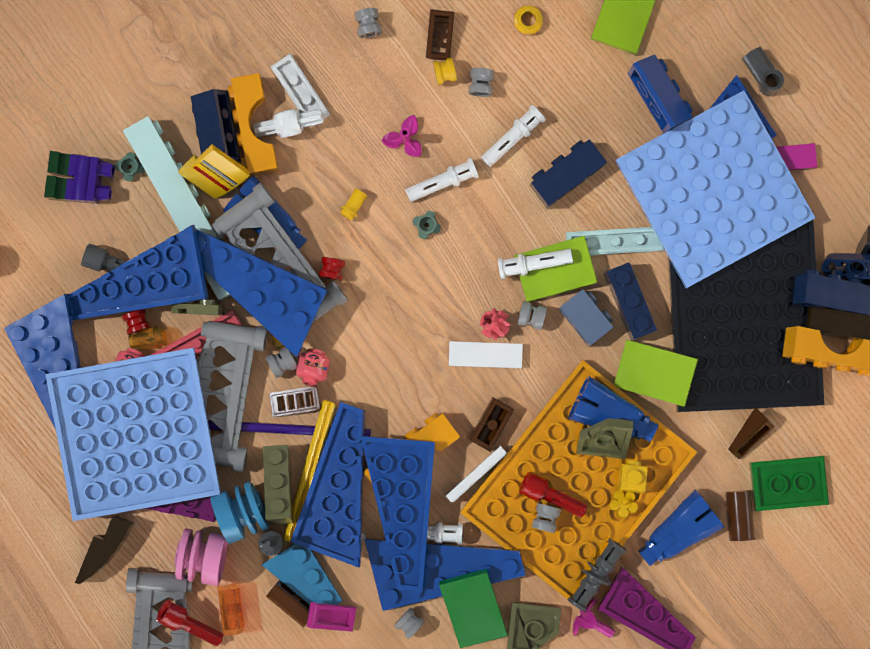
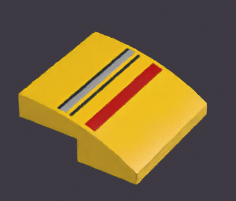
[178,144,250,199]

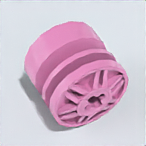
[175,528,228,586]

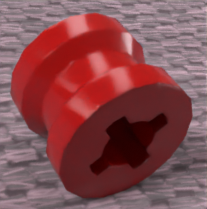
[318,257,346,281]
[121,309,151,335]

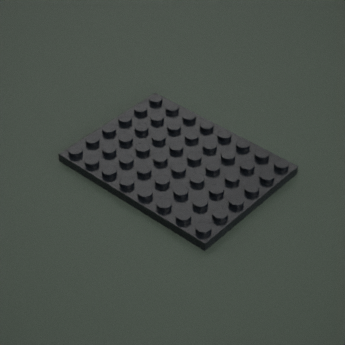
[668,211,825,412]

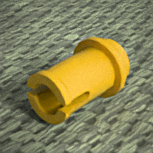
[340,188,368,221]

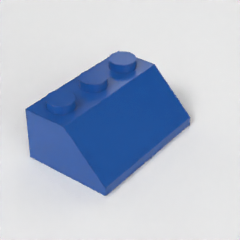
[627,55,693,134]

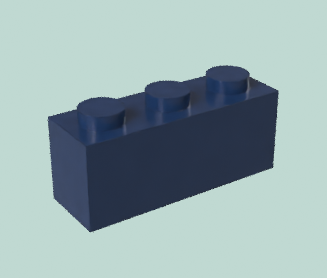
[191,89,241,162]
[530,139,607,209]
[604,262,657,341]
[792,270,870,315]

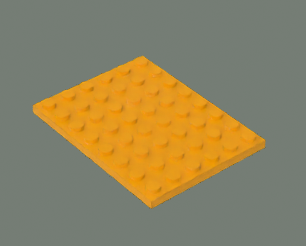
[460,360,697,599]

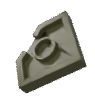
[172,299,224,315]
[576,418,633,459]
[507,602,561,649]

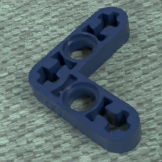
[822,253,870,279]

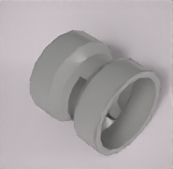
[354,8,382,38]
[468,68,494,97]
[517,301,547,331]
[265,347,297,378]
[531,503,561,533]

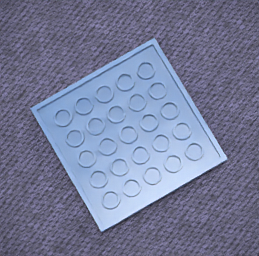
[615,90,815,288]
[45,348,221,521]

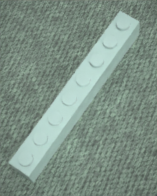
[123,116,231,301]

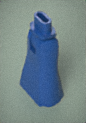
[223,175,307,249]
[568,376,658,442]
[638,489,725,566]

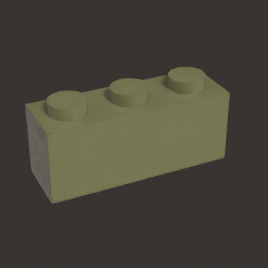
[263,445,293,525]

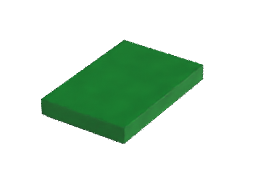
[750,456,829,511]
[439,569,508,648]

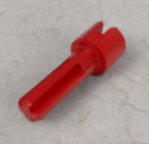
[519,471,587,518]
[156,600,224,646]

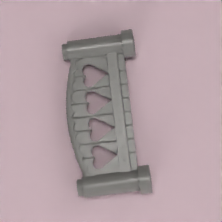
[212,182,349,322]
[197,321,268,472]
[126,568,193,649]

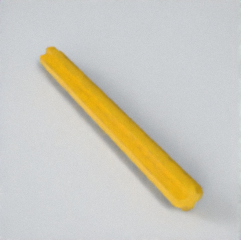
[284,400,336,542]

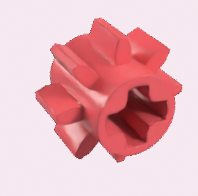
[480,308,511,340]

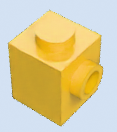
[617,461,648,494]

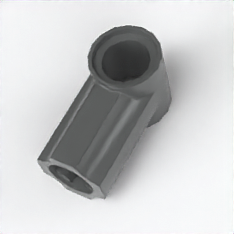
[742,47,784,96]

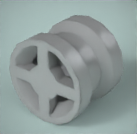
[394,608,425,639]

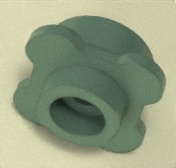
[115,152,144,181]
[413,211,441,239]

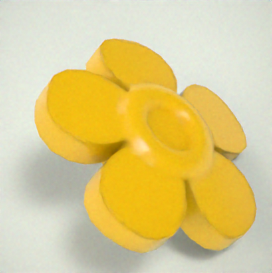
[609,491,638,518]

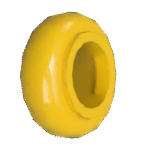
[513,5,543,35]

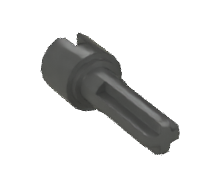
[81,243,127,272]
[258,530,285,556]

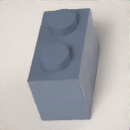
[559,289,613,347]

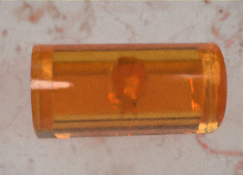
[217,582,245,636]

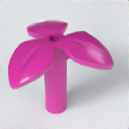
[381,115,422,157]
[573,598,615,638]

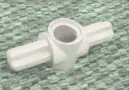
[253,109,324,138]

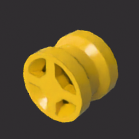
[433,57,457,85]

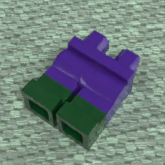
[44,150,115,204]

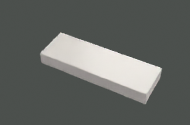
[270,54,330,128]
[449,341,523,369]
[446,446,506,502]

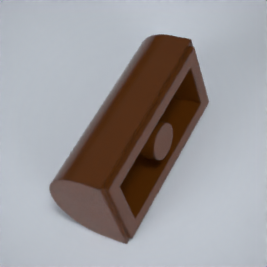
[468,397,515,452]
[725,490,755,541]
[265,580,310,628]

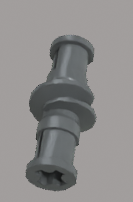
[567,538,628,612]

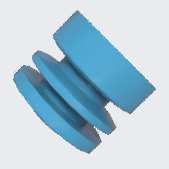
[210,481,269,544]

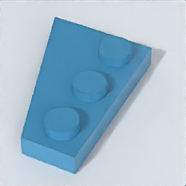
[262,544,343,605]

